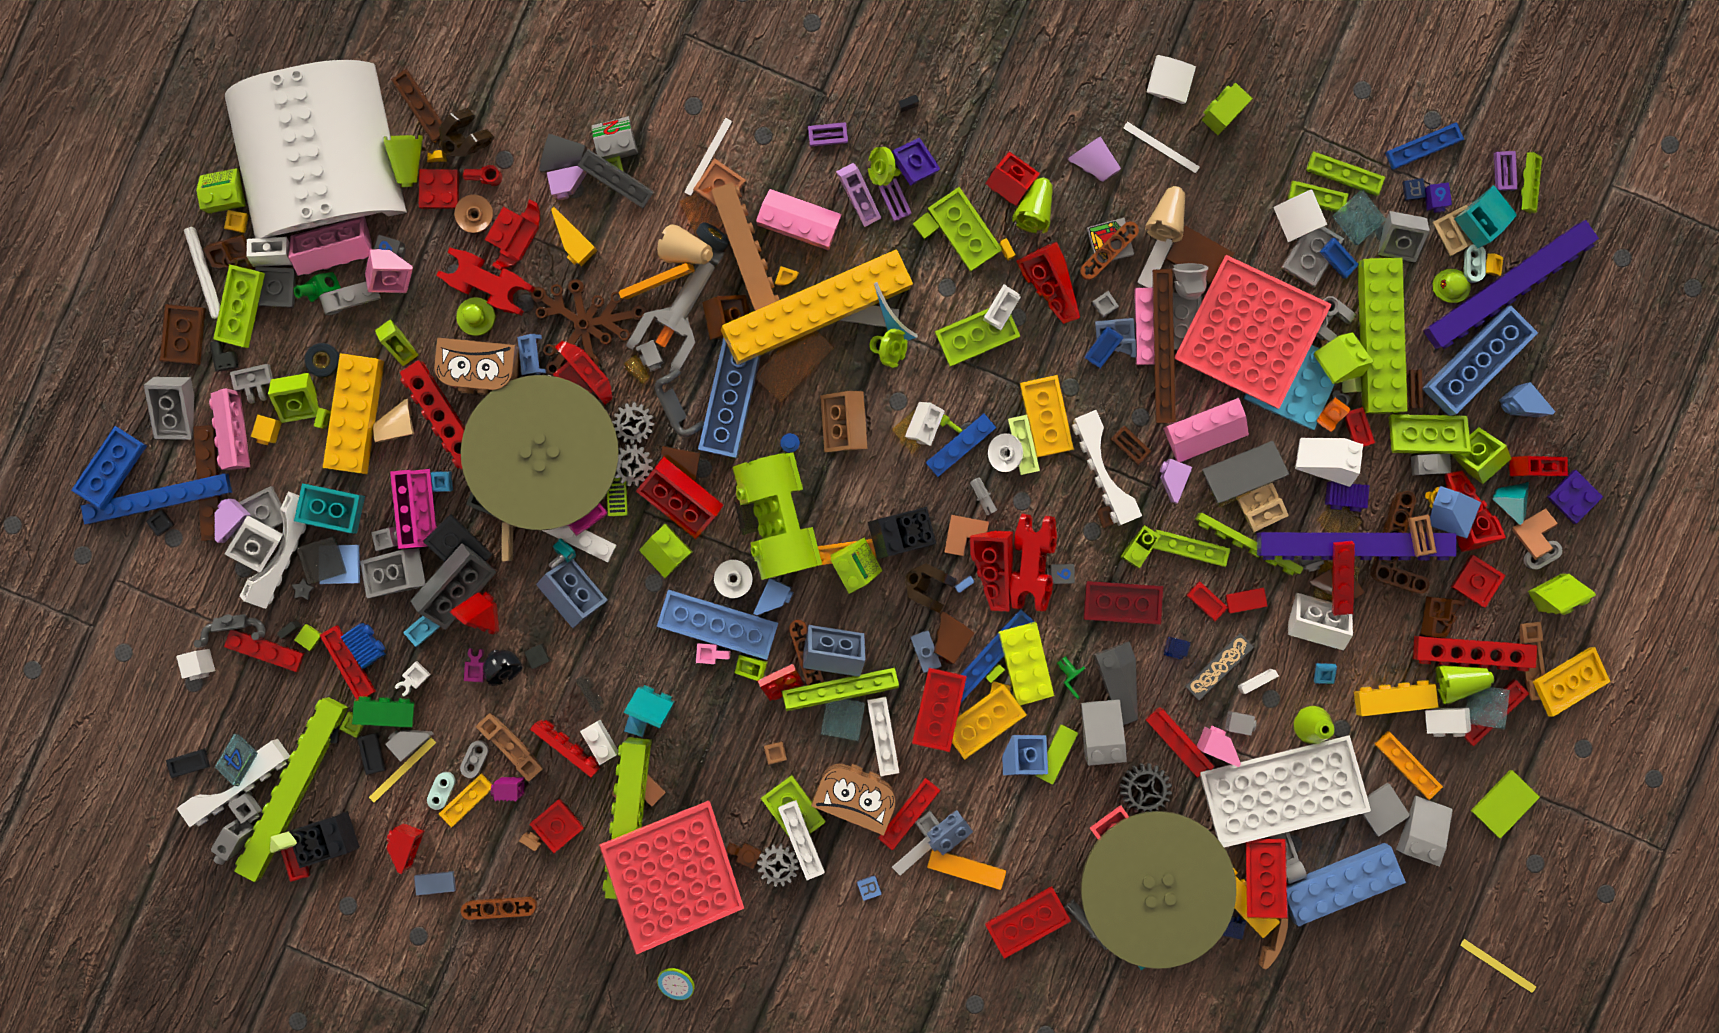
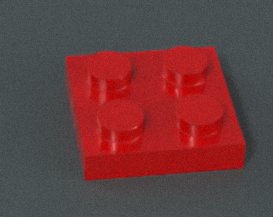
[419,169,459,209]
[1451,555,1506,608]
[758,664,805,701]
[530,799,585,853]

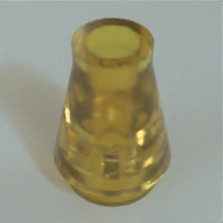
[624,355,650,384]

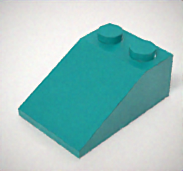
[294,483,365,533]
[624,685,675,728]

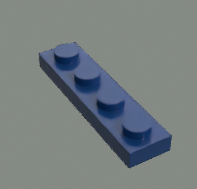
[926,414,996,477]

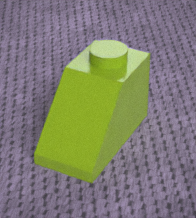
[375,319,418,366]

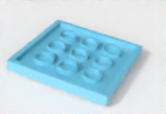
[1243,345,1334,430]

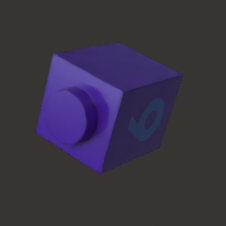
[1425,182,1452,213]

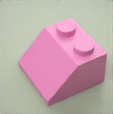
[365,249,413,293]
[1197,726,1241,767]

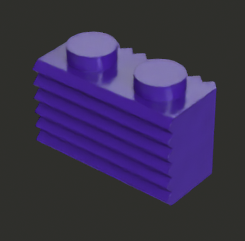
[1325,482,1370,512]

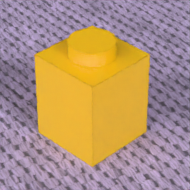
[251,415,282,445]

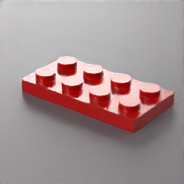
[912,668,967,752]
[530,720,601,778]
[1246,839,1288,919]
[985,886,1071,959]

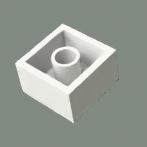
[225,515,283,573]

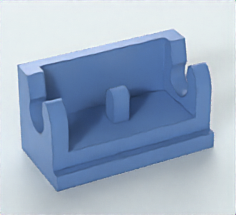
[517,334,546,375]

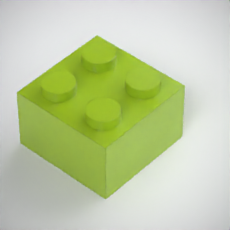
[1202,83,1253,135]

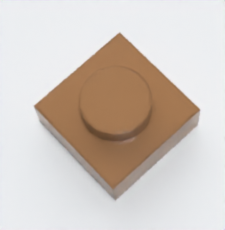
[519,832,542,851]

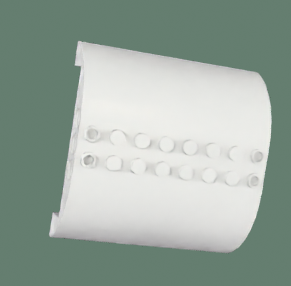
[225,60,407,239]

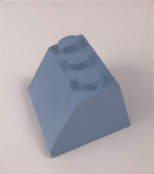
[536,558,608,628]
[803,625,865,677]

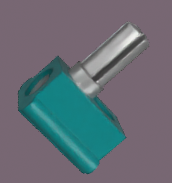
[549,538,576,569]

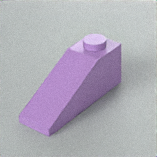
[836,163,881,227]

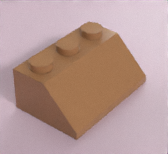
[820,391,868,453]

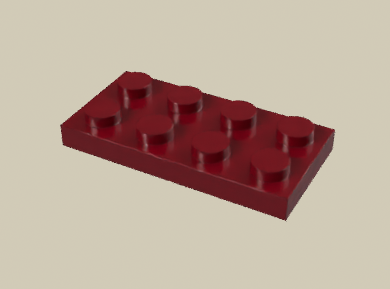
[1083,581,1163,625]

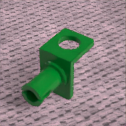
[294,272,341,302]
[1056,656,1086,700]

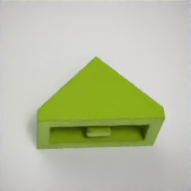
[735,655,768,681]

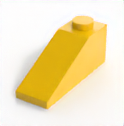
[551,207,597,267]

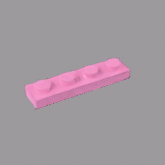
[1134,288,1154,365]

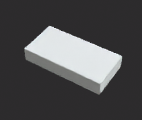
[1238,669,1279,694]

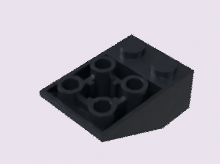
[868,507,936,559]
[289,811,360,868]

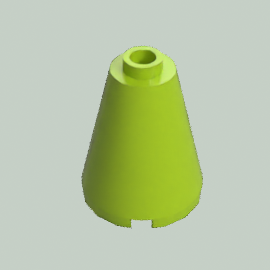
[383,135,423,187]
[1012,178,1053,234]
[1435,666,1494,704]
[1294,706,1334,744]

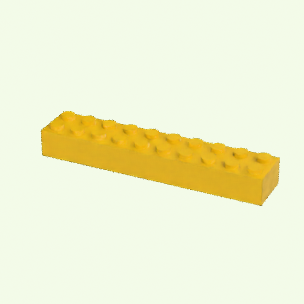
[721,249,913,365]

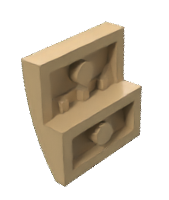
[1432,205,1473,256]
[1236,483,1289,532]

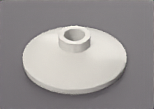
[988,434,1023,472]
[714,560,753,598]

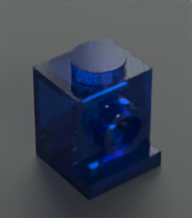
[1163,636,1191,659]
[1223,915,1246,940]

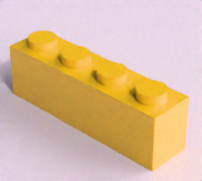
[1354,680,1438,716]
[1233,868,1280,938]

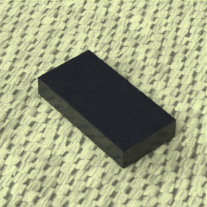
[357,733,386,775]
[166,748,210,778]

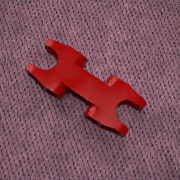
[436,247,535,316]
[1010,514,1057,612]

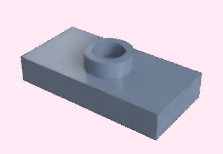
[911,630,941,673]

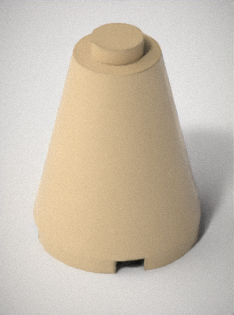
[1145,186,1185,242]
[657,224,713,264]

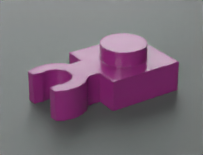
[464,648,485,682]

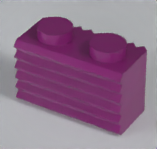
[491,777,525,802]

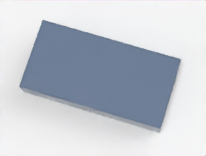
[414,871,456,895]

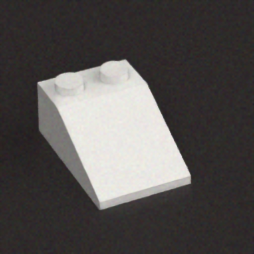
[1295,438,1363,487]

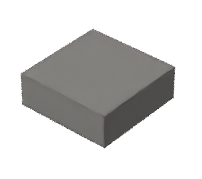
[1092,291,1119,318]
[916,810,940,837]

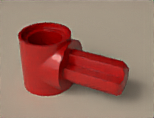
[463,165,502,186]

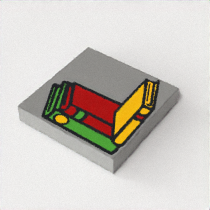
[1087,218,1134,263]

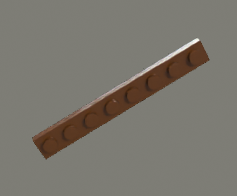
[1152,269,1176,424]

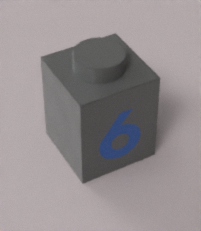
[374,235,406,259]
[1046,564,1075,584]

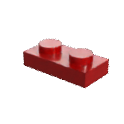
[1344,407,1375,447]

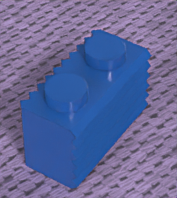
[341,623,386,669]

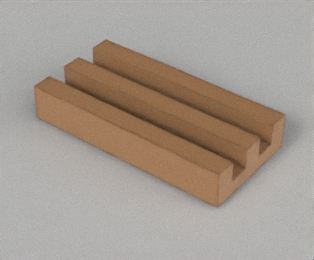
[1408,515,1437,557]

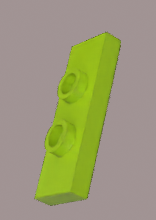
[1521,152,1542,214]

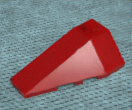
[1016,242,1080,324]
[1445,471,1506,552]
[970,531,1013,612]
[450,592,499,635]

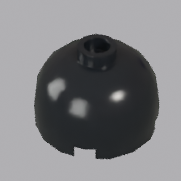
[483,650,522,686]

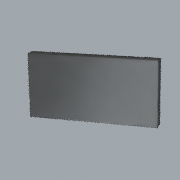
[1202,441,1289,505]

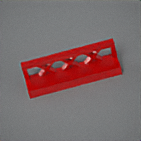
[1145,707,1215,778]

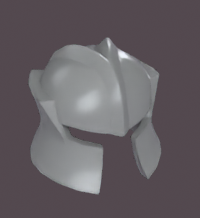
[1172,263,1208,300]

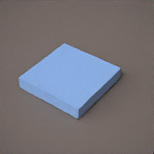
[319,545,360,584]

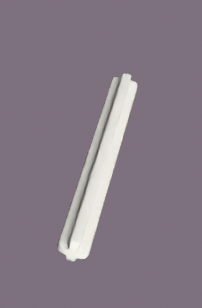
[184,227,220,319]

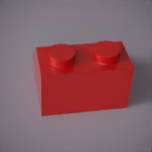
[985,151,1040,206]
[386,823,425,874]

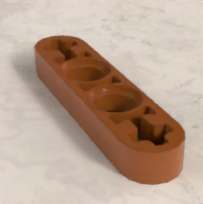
[1080,221,1139,280]
[789,619,824,686]
[460,897,537,920]

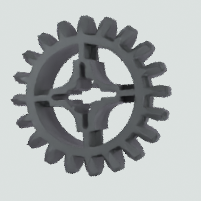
[1120,763,1172,813]

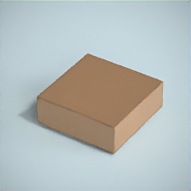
[764,741,787,765]

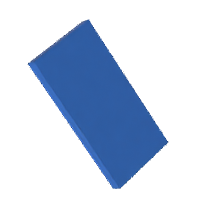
[71,426,147,510]

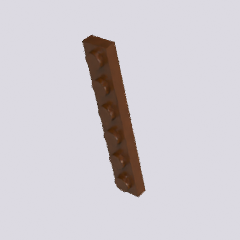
[193,425,221,541]

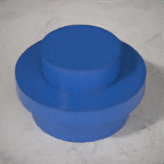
[781,433,800,453]

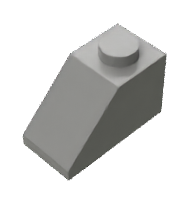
[1411,454,1451,476]
[385,730,434,762]

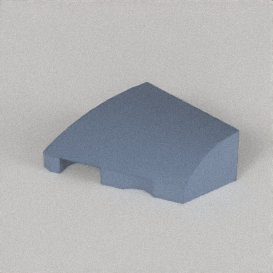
[1095,318,1136,357]

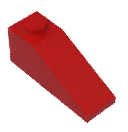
[1509,456,1568,477]

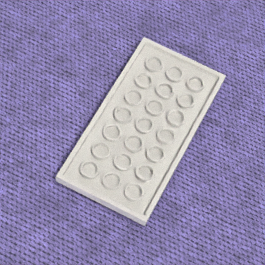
[1200,735,1371,847]

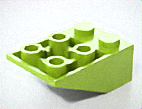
[1528,574,1596,615]

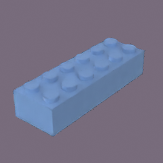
[1423,306,1538,416]
[698,337,761,459]
[1287,843,1406,926]

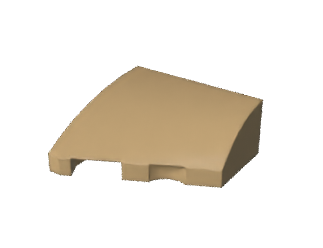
[373,399,414,443]

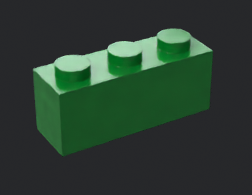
[352,696,414,727]

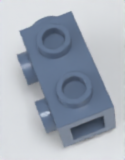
[927,810,973,855]

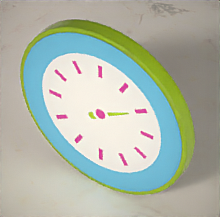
[657,968,695,1000]

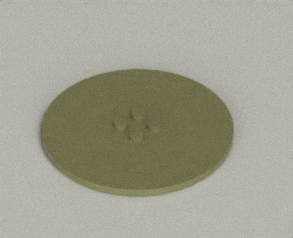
[461,375,619,530]
[1081,811,1236,969]

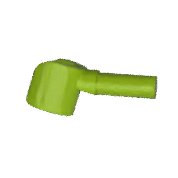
[940,415,962,434]

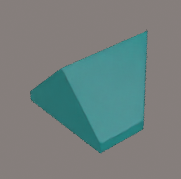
[1492,482,1529,525]

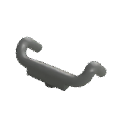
[655,369,704,437]
[194,614,266,648]

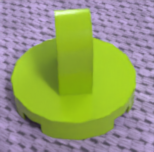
[868,147,901,186]
[870,328,908,368]

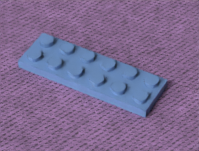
[657,590,778,660]

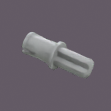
[971,477,997,516]

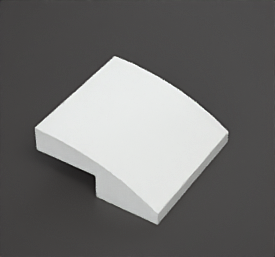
[1147,55,1196,104]
[1273,190,1327,242]

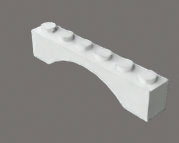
[1072,410,1142,526]
[240,491,306,609]
[176,739,290,827]

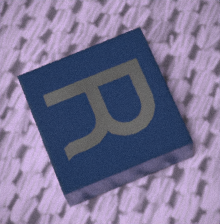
[1402,178,1426,201]

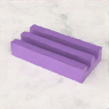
[808,122,848,147]
[1494,151,1517,191]
[878,178,912,222]

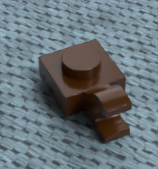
[726,842,762,869]

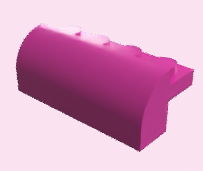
[390,469,436,549]

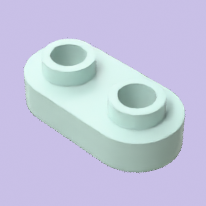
[1464,244,1486,283]
[427,772,456,810]

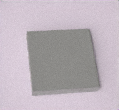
[1362,783,1410,837]

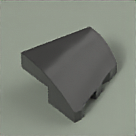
[539,134,587,172]

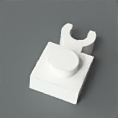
[395,661,431,696]

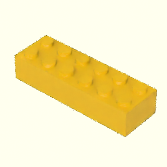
[323,353,384,474]

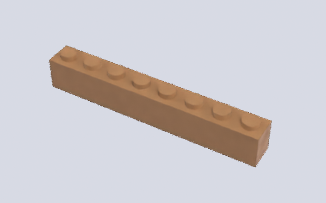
[711,182,779,311]

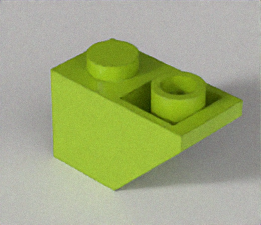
[1120,525,1161,568]

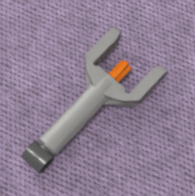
[626,247,724,372]

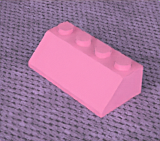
[756,189,842,251]
[289,216,372,276]
[209,388,250,470]
[1163,398,1249,462]

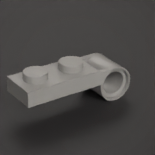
[319,282,381,315]
[1269,832,1307,884]

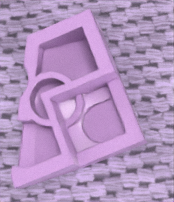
[1068,136,1121,182]

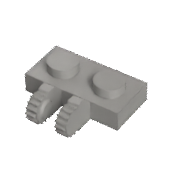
[230,364,273,404]

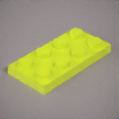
[999,622,1054,706]

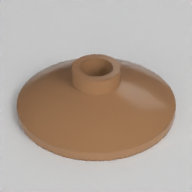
[454,194,493,233]

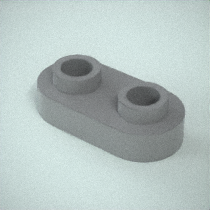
[1524,541,1562,569]
[460,740,489,778]

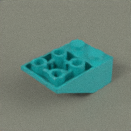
[1454,185,1517,249]

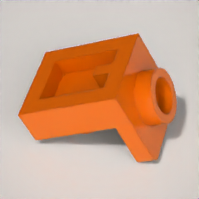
[1317,397,1350,432]

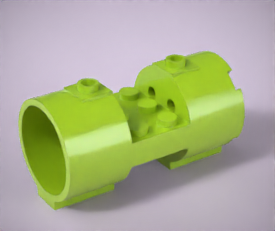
[732,452,822,580]

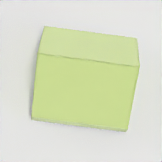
[1341,376,1362,393]
[270,831,297,853]

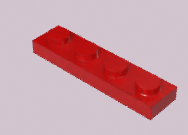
[1332,541,1355,616]
[320,625,376,699]
[224,629,305,672]
[1463,679,1529,746]
[878,778,941,851]

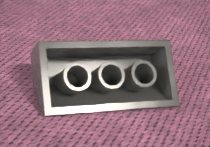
[410,543,496,630]

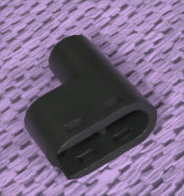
[209,341,239,372]

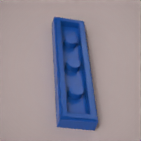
[1385,122,1464,170]

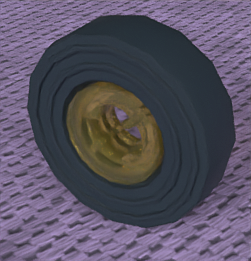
[696,222,729,251]
[305,343,340,378]

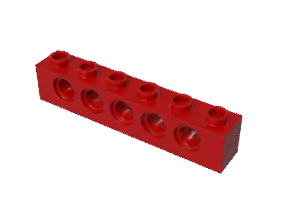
[399,360,465,470]
[1413,636,1537,671]

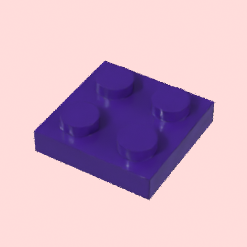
[892,138,940,186]
[1547,470,1603,524]

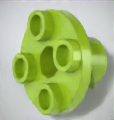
[456,297,496,336]

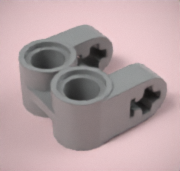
[1316,296,1356,344]

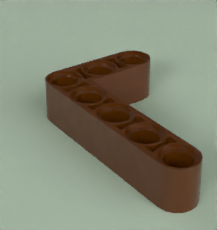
[1370,491,1430,593]

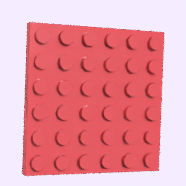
[1174,255,1332,409]
[599,801,744,954]

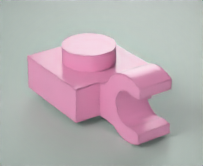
[696,643,731,664]

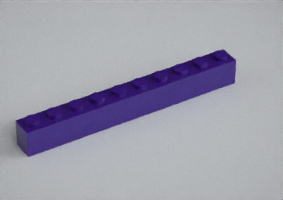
[1423,220,1599,349]
[1257,532,1456,560]

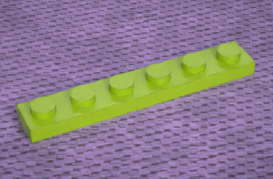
[1195,513,1304,576]
[782,668,899,711]

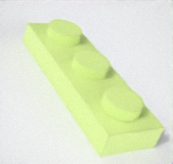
[1008,415,1040,475]

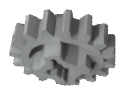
[612,402,655,444]
[615,444,653,486]
[757,843,799,887]

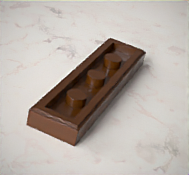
[391,69,443,144]

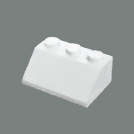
[1288,593,1353,650]

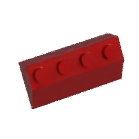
[636,457,724,539]

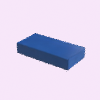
[1320,238,1359,279]
[1084,326,1123,369]

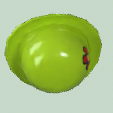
[1432,269,1471,303]

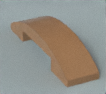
[1520,622,1545,701]
[475,713,543,782]
[1259,919,1288,969]

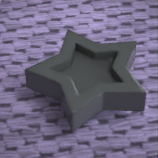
[292,578,315,600]

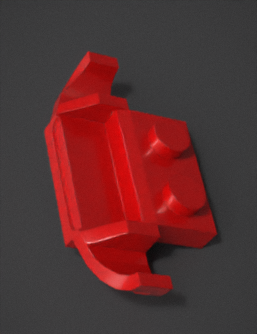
[485,199,540,270]
[553,341,612,405]

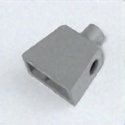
[211,818,254,865]

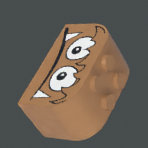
[435,338,521,396]
[811,764,895,835]

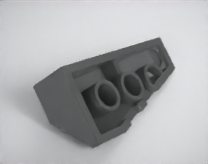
[1093,641,1138,725]

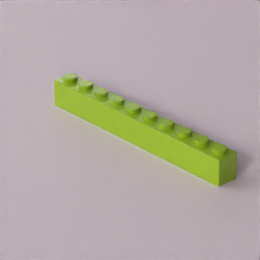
[234,697,349,882]

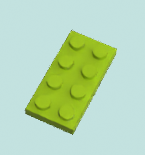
[928,187,1002,272]
[213,264,265,348]
[935,308,1020,367]
[1389,414,1471,454]

